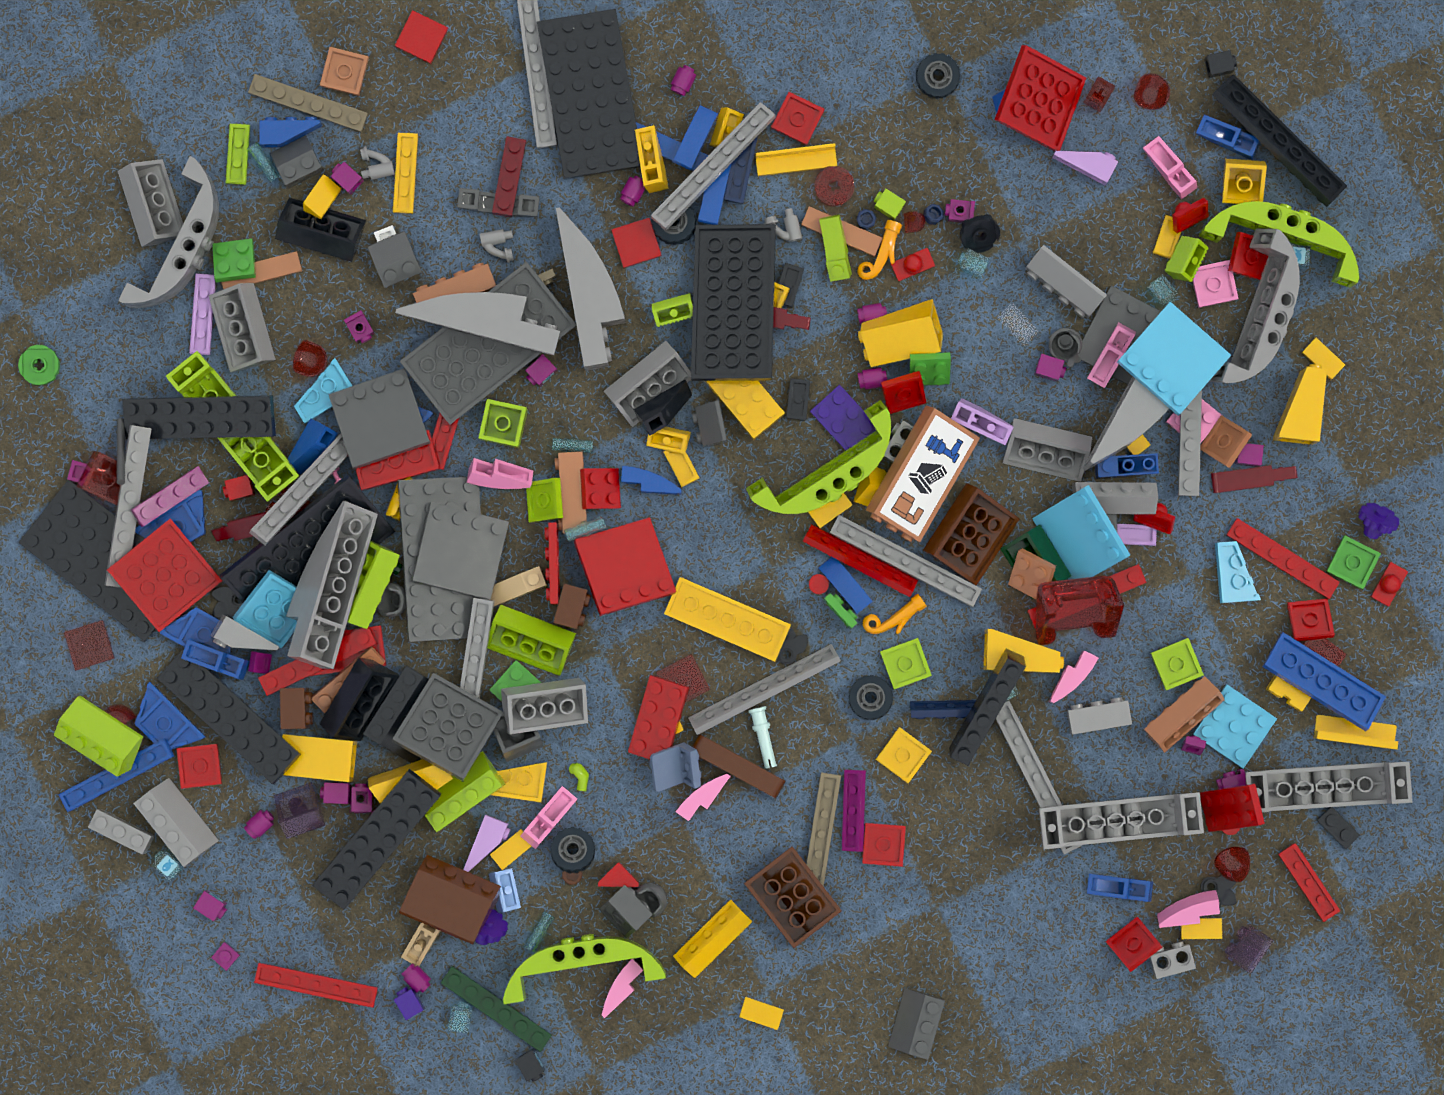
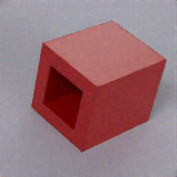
[223,475,255,502]

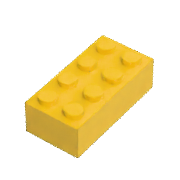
[704,381,785,440]

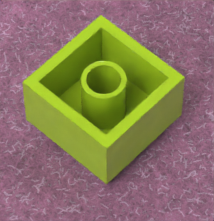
[478,399,528,449]

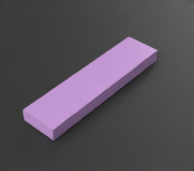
[189,274,216,355]

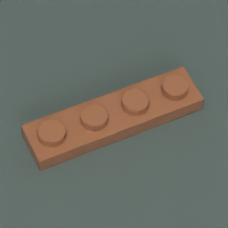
[312,646,385,713]

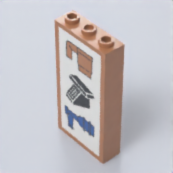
[866,406,980,542]

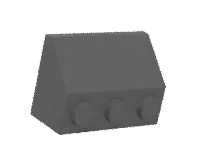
[888,988,945,1060]

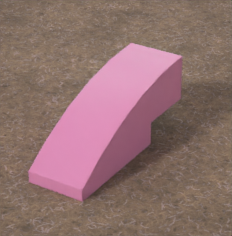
[1143,136,1197,200]
[1087,322,1136,388]
[467,458,533,489]
[1049,651,1098,703]
[676,774,730,821]
[520,786,577,849]
[1157,890,1220,928]
[602,958,644,1018]

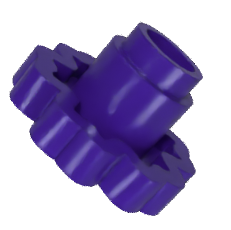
[1358,503,1400,539]
[476,909,508,945]

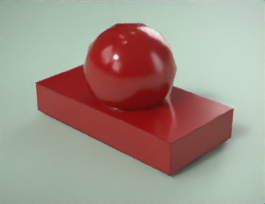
[1172,198,1209,234]
[890,248,935,282]
[1133,503,1176,535]
[1370,562,1408,607]

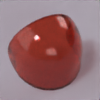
[1134,73,1170,110]
[293,340,327,377]
[105,704,137,724]
[1214,847,1250,882]

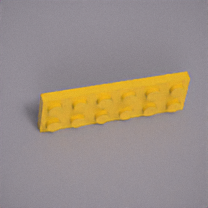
[664,577,791,662]

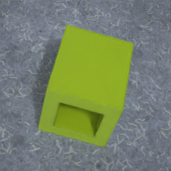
[873,189,906,221]

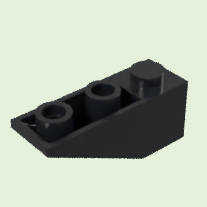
[633,380,692,436]

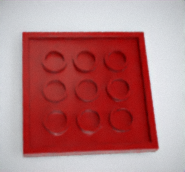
[994,45,1086,152]
[107,518,222,632]
[574,518,677,616]

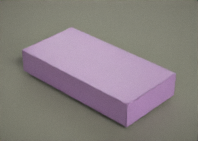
[1117,524,1157,546]

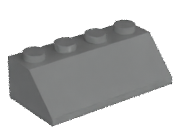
[118,159,183,247]
[1025,245,1107,319]
[209,283,276,372]
[604,341,691,427]
[1003,418,1092,482]
[1072,482,1158,514]
[501,678,588,734]
[133,778,219,867]

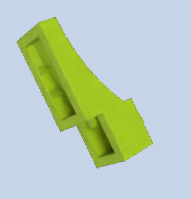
[819,214,852,282]

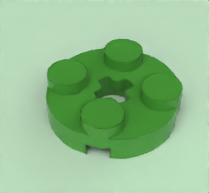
[18,345,60,386]

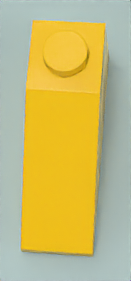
[635,125,669,193]

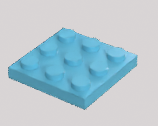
[233,570,297,648]
[1193,684,1277,769]

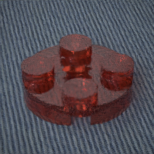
[814,166,854,207]

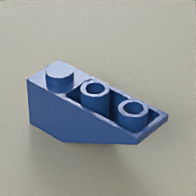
[259,117,322,148]
[288,418,338,476]
[1095,453,1159,479]

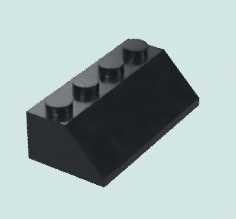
[275,197,366,262]
[319,658,400,741]

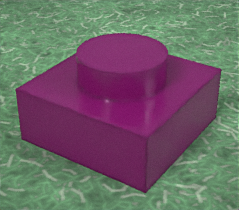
[67,460,93,485]
[248,651,272,674]
[1181,736,1206,755]
[211,942,240,971]

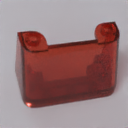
[1036,576,1124,645]

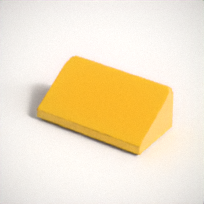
[709,107,744,147]
[303,174,342,219]
[646,427,691,454]
[739,997,784,1030]

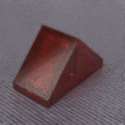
[1083,76,1115,112]

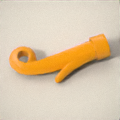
[857,220,902,280]
[863,593,927,634]

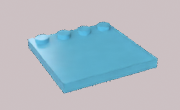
[1117,302,1231,416]
[1032,485,1130,588]

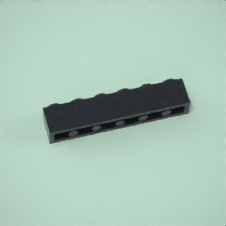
[949,648,1026,766]

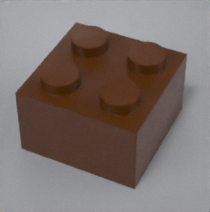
[553,584,591,630]
[280,688,314,729]

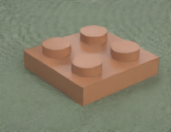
[320,47,369,96]
[1200,415,1252,468]
[1008,548,1056,602]

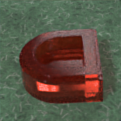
[904,211,925,233]

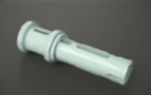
[748,706,777,769]

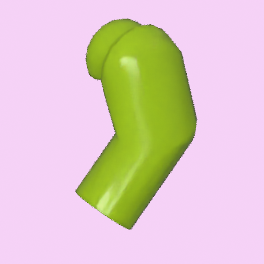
[569,763,589,791]

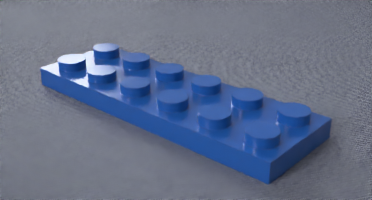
[1262,632,1386,732]

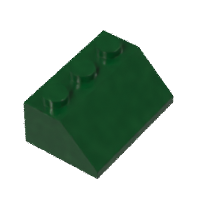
[1001,525,1071,600]

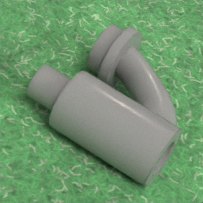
[360,146,395,180]
[763,208,803,242]
[480,229,514,263]

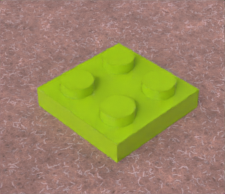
[526,478,563,522]
[880,638,932,690]
[1150,638,1204,691]

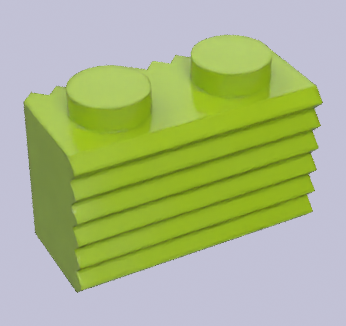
[1165,236,1208,282]
[652,293,693,327]

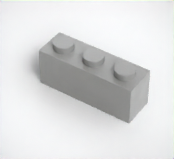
[1066,697,1132,734]
[88,809,155,854]

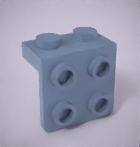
[650,742,701,792]

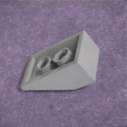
[210,615,279,650]

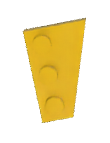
[491,762,547,802]

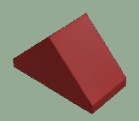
[598,862,639,887]

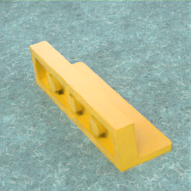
[755,143,837,177]
[1314,715,1398,749]
[673,900,752,978]

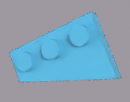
[294,358,352,424]
[1215,541,1261,603]

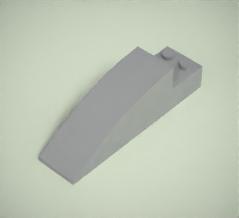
[556,207,626,371]
[395,292,560,356]
[1082,376,1169,471]
[286,501,378,669]

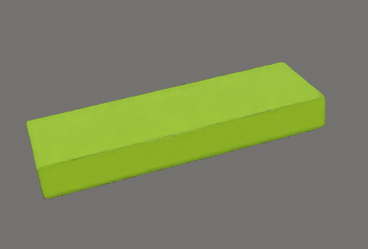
[226,124,250,185]

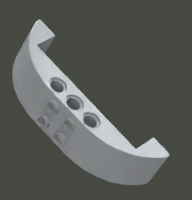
[118,156,219,308]
[1209,229,1300,383]
[1245,762,1413,812]
[1039,792,1204,849]

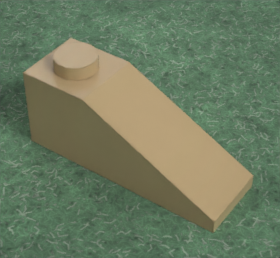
[491,566,547,607]
[401,923,440,966]

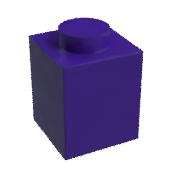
[394,987,425,1020]

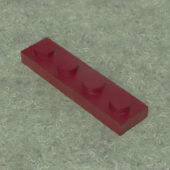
[492,136,526,218]

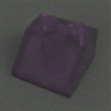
[274,782,325,839]
[1225,924,1274,974]

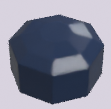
[923,204,944,225]
[856,209,876,230]

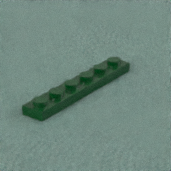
[441,966,552,1052]

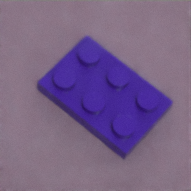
[810,385,876,451]

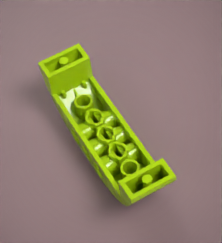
[1199,201,1359,288]
[166,351,299,502]
[746,400,891,514]
[503,934,666,1004]

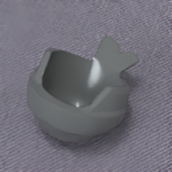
[1049,327,1082,368]
[377,583,406,617]
[635,883,667,918]

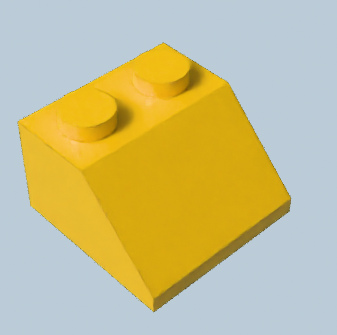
[1222,158,1267,204]

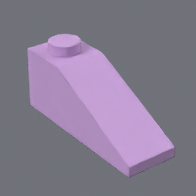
[1052,151,1118,185]
[951,399,1014,445]
[464,815,511,872]

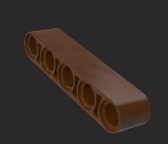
[692,734,786,799]

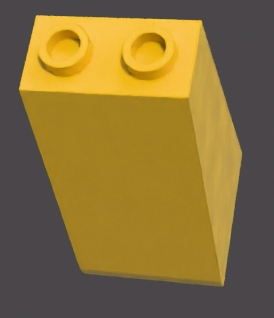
[858,299,943,367]
[1273,364,1327,445]
[983,629,1064,673]
[282,734,357,782]
[368,759,453,803]

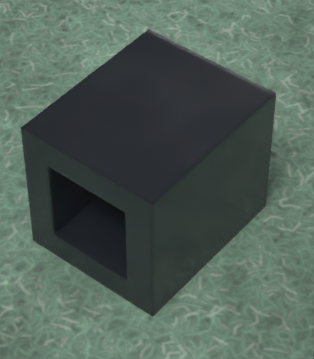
[1204,50,1237,78]
[514,1049,545,1082]

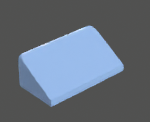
[489,868,521,913]

